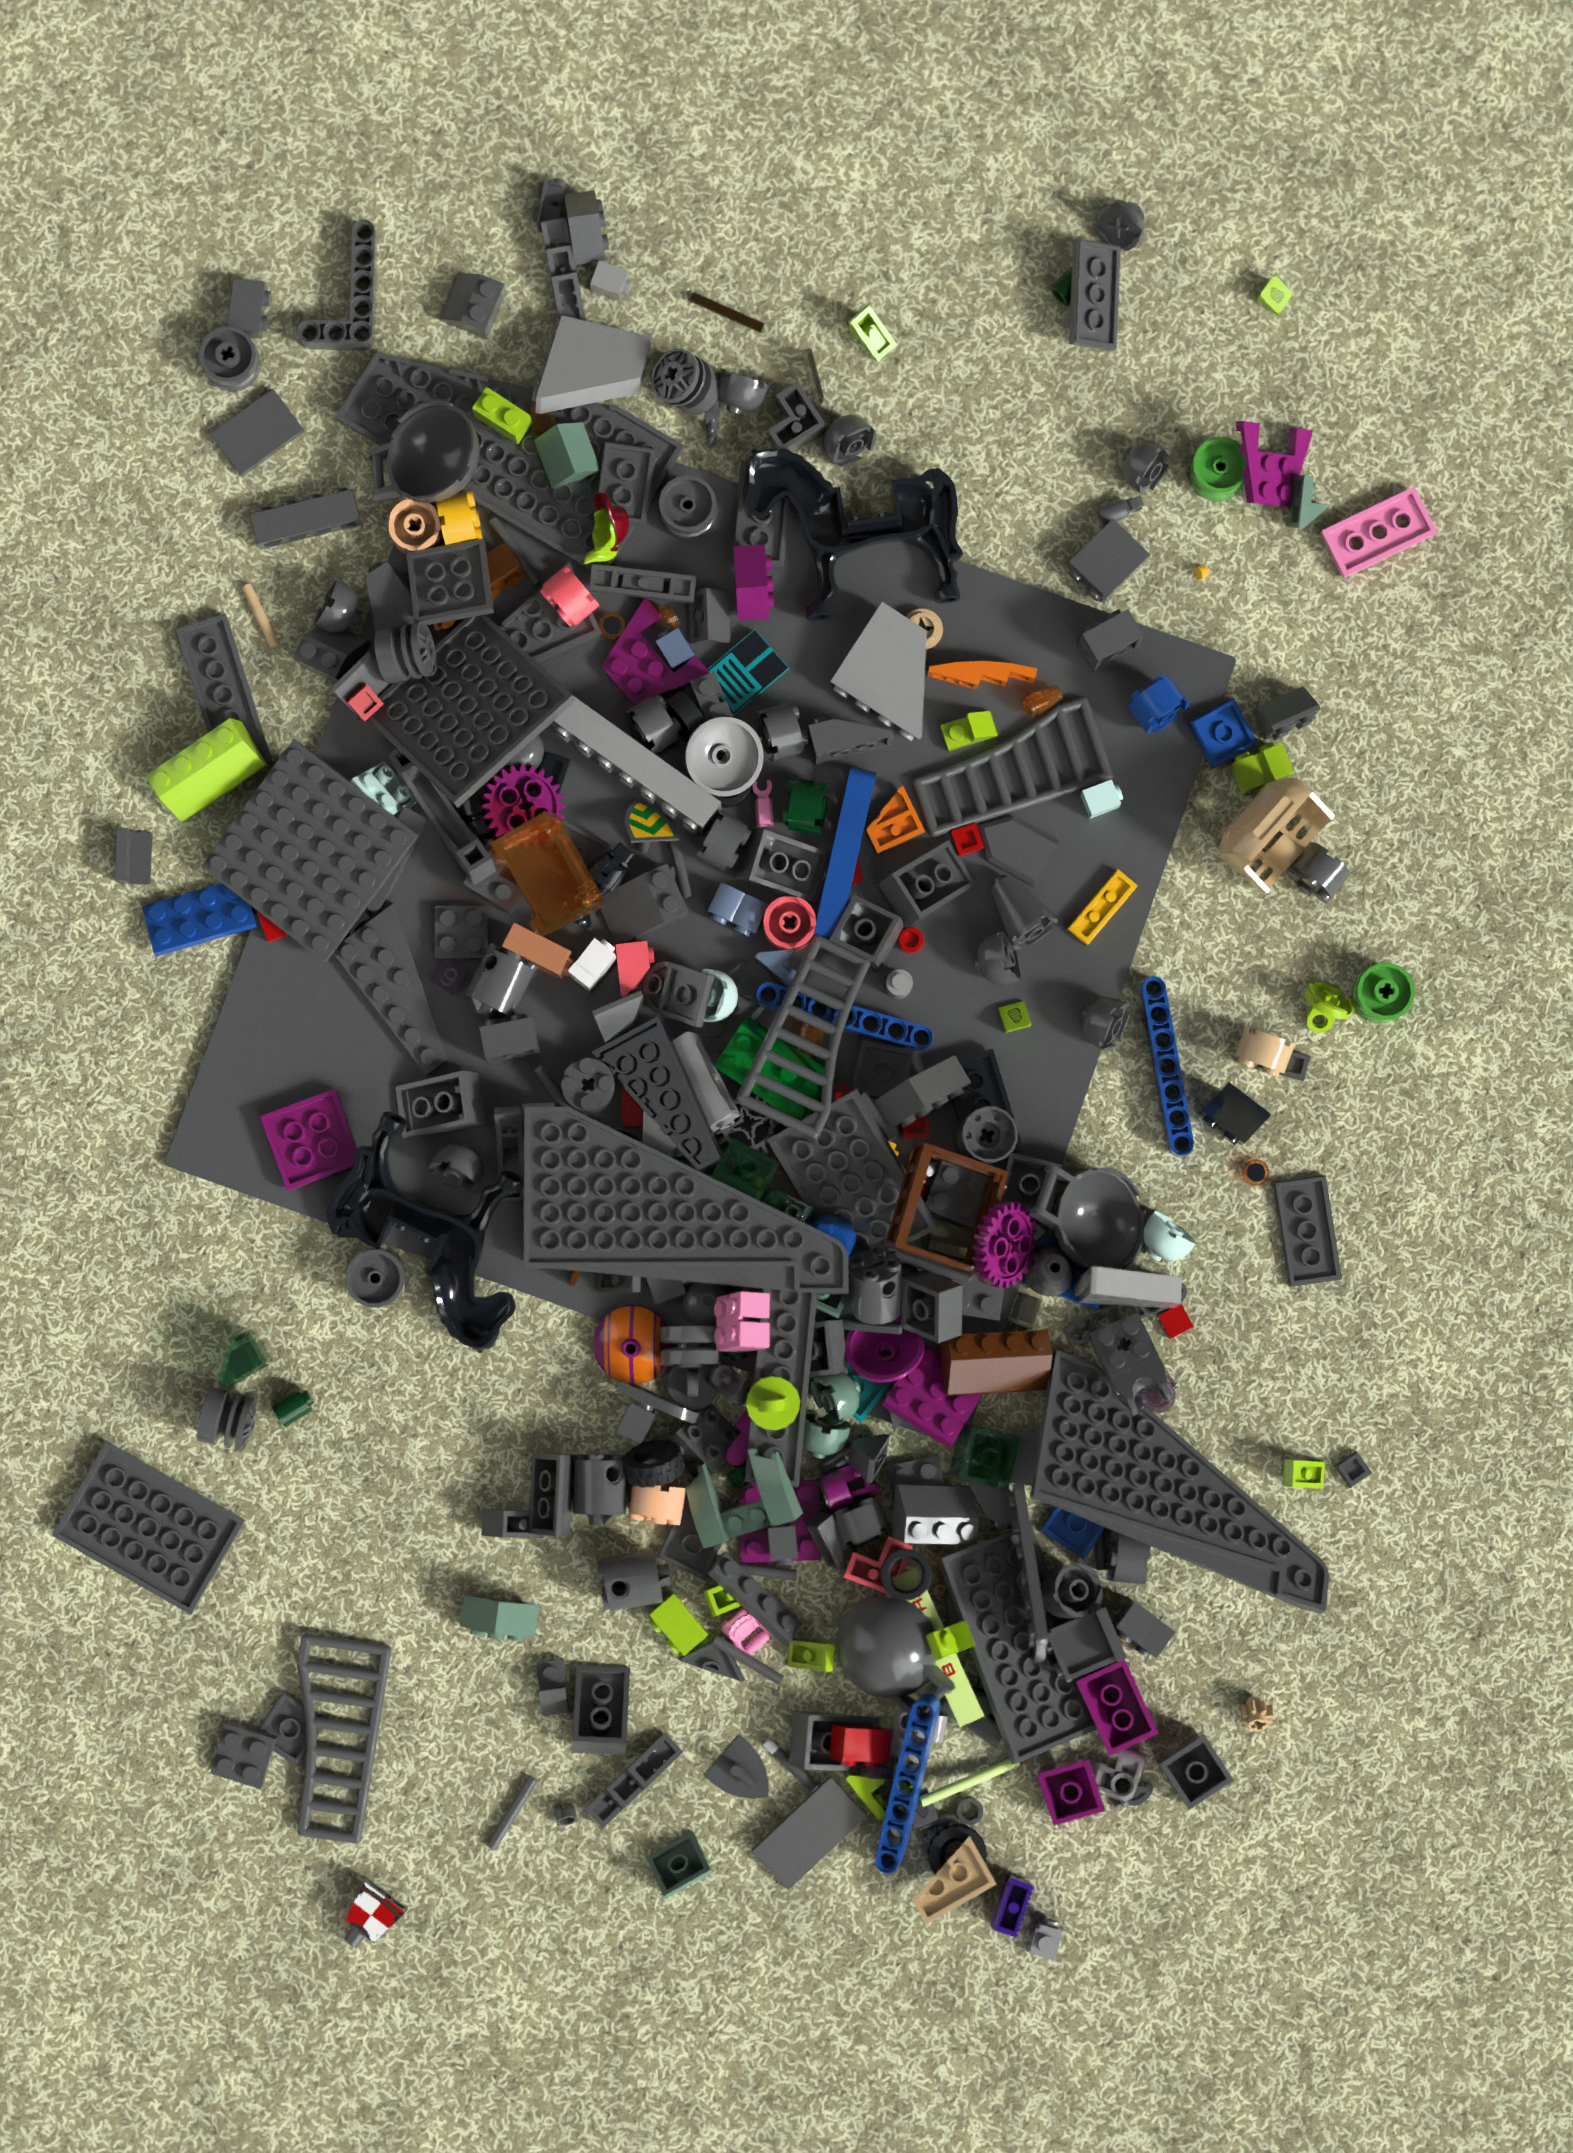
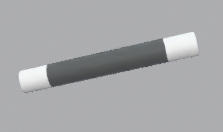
[762,1737,819,1793]

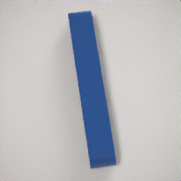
[813,767,876,940]
[1140,976,1194,1157]
[755,982,933,1052]
[875,1693,941,1874]

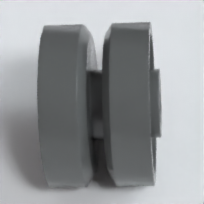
[199,326,261,392]
[659,475,717,540]
[346,1248,407,1308]
[660,1326,719,1368]

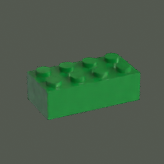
[714,1016,837,1120]

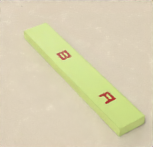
[892,1567,984,1727]

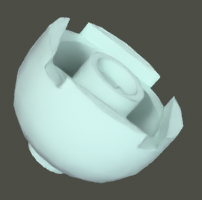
[702,968,738,1022]
[1143,1211,1196,1261]

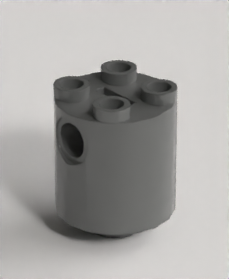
[464,943,537,1020]
[848,1245,902,1325]
[573,1454,627,1525]
[597,1550,671,1611]

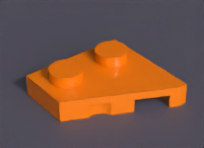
[866,786,925,855]

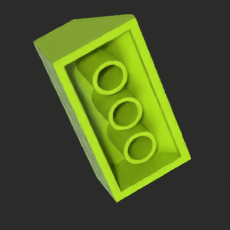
[146,718,268,822]

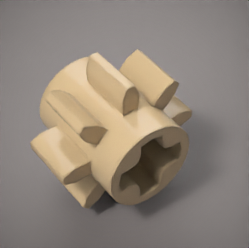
[1240,1697,1274,1731]

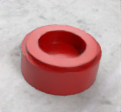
[897,927,924,954]

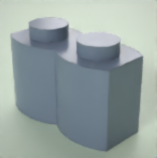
[708,882,769,937]

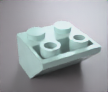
[350,761,417,818]

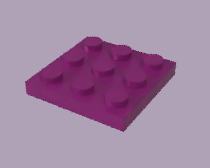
[260,1089,357,1191]
[882,1343,982,1448]
[739,1479,822,1563]

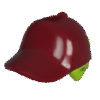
[584,492,630,564]

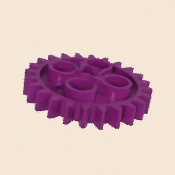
[480,764,566,850]
[972,1201,1038,1288]

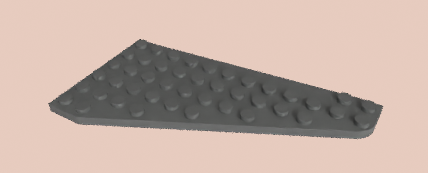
[524,1107,849,1294]
[1030,1350,1329,1614]

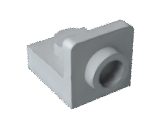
[1029,1918,1065,1960]

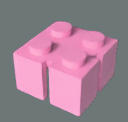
[714,1292,770,1352]

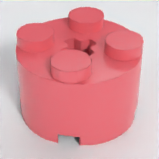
[540,565,600,627]
[763,896,816,951]

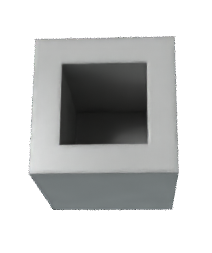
[590,260,632,302]

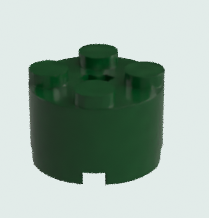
[783,778,829,835]

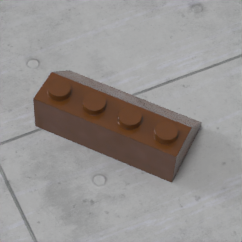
[938,1330,1052,1396]

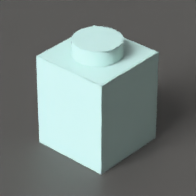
[1080,779,1123,819]

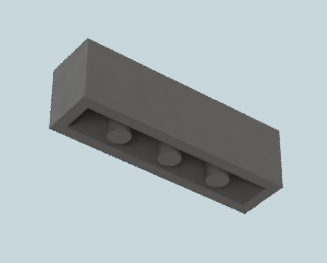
[251,488,362,550]

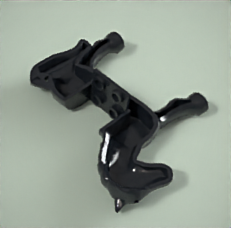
[745,448,963,621]
[327,1111,524,1353]

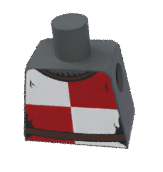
[344,1878,408,1948]

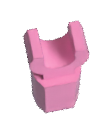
[752,780,774,827]

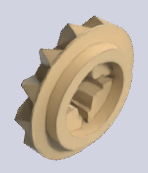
[906,609,943,650]

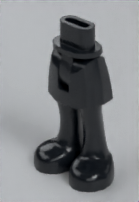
[550,842,635,930]

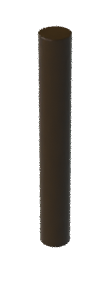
[690,292,765,333]

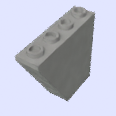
[532,315,652,414]
[830,602,927,741]
[643,1031,740,1158]
[1074,1266,1182,1308]

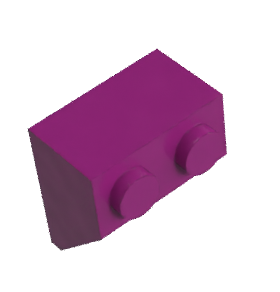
[1037,1758,1105,1826]

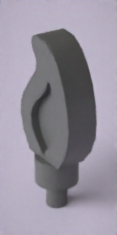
[1114,1783,1153,1809]

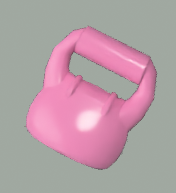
[721,1606,770,1655]

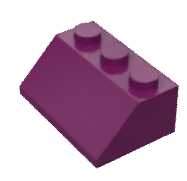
[1076,1659,1159,1756]

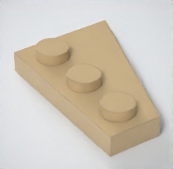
[912,1836,996,1925]

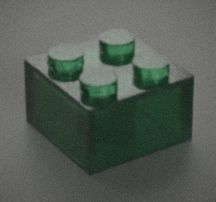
[949,1423,1021,1489]

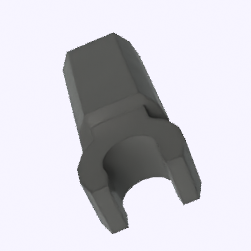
[1097,496,1144,526]

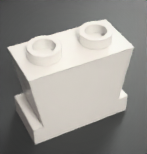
[568,938,617,993]

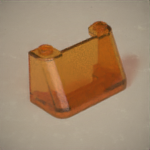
[491,811,606,937]

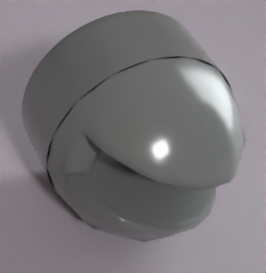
[555,1803,577,1826]

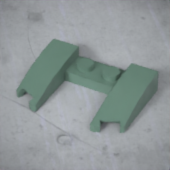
[684,1447,803,1549]

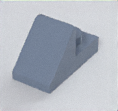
[755,949,796,987]

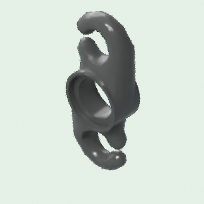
[706,397,720,449]

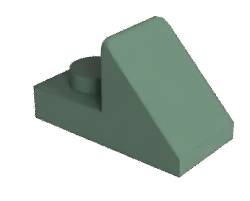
[1289,475,1330,529]

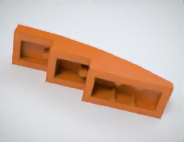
[927,661,1038,690]

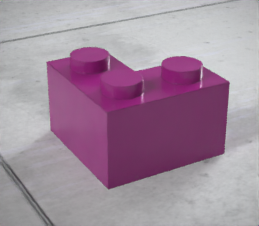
[733,545,774,621]

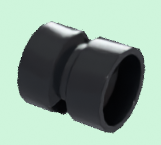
[458,796,496,841]

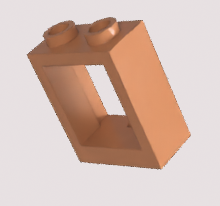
[502,923,575,981]

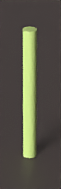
[919,1758,1020,1807]

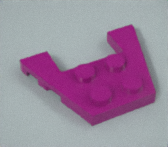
[1236,421,1313,507]
[601,599,710,705]

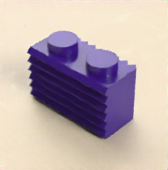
[990,1874,1034,1937]

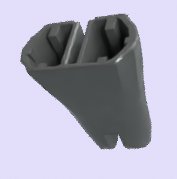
[939,1685,1002,1749]

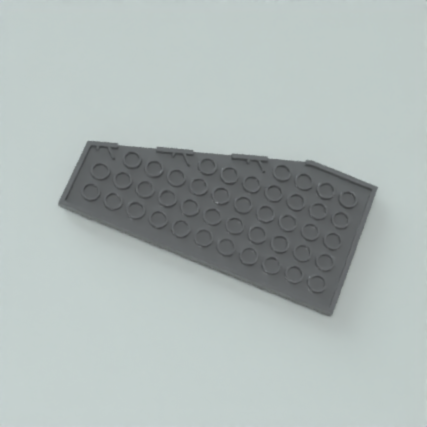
[335,352,684,572]

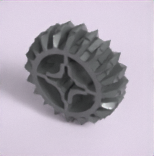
[713,1090,783,1161]

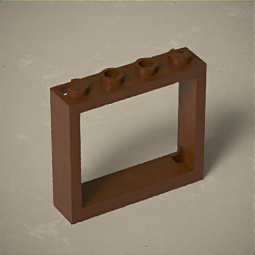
[884,1142,1009,1275]

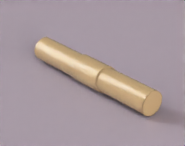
[242,583,279,649]

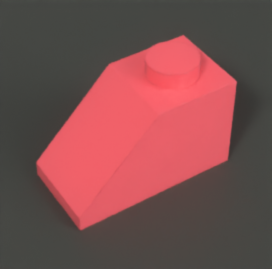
[615,941,655,998]

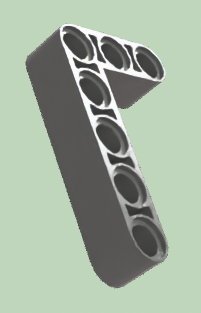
[297,219,378,351]

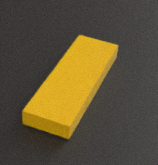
[1067,869,1138,946]

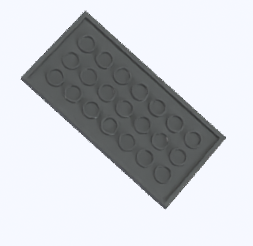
[937,1523,1097,1764]

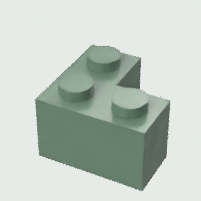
[460,1594,539,1641]

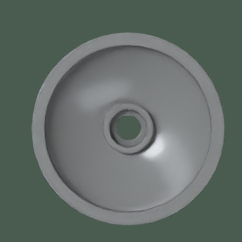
[685,716,764,796]

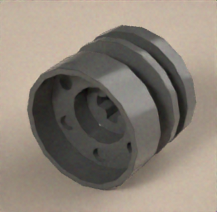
[651,349,719,415]
[374,621,437,684]
[956,1106,1018,1164]
[197,1387,257,1451]

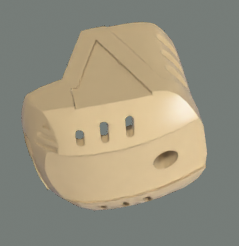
[1219,777,1335,895]

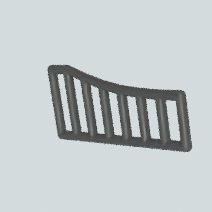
[912,697,1113,837]
[736,935,870,1139]
[297,1633,392,1844]

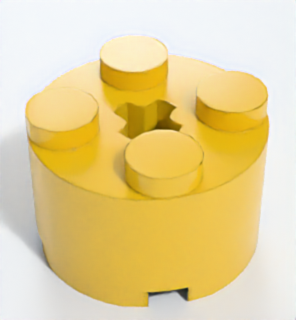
[436,491,483,545]

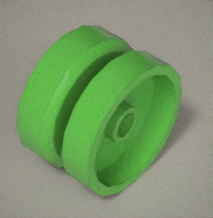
[1189,437,1246,501]
[1351,963,1415,1024]

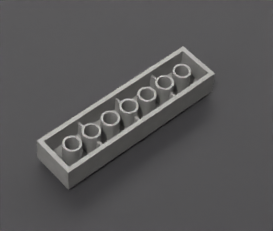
[546,697,721,835]

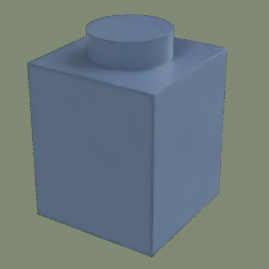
[656,628,694,672]

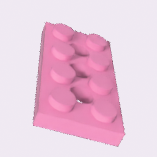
[1320,487,1437,579]

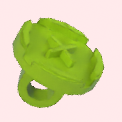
[1304,981,1355,1033]
[746,1376,800,1430]

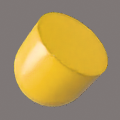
[1193,565,1209,580]

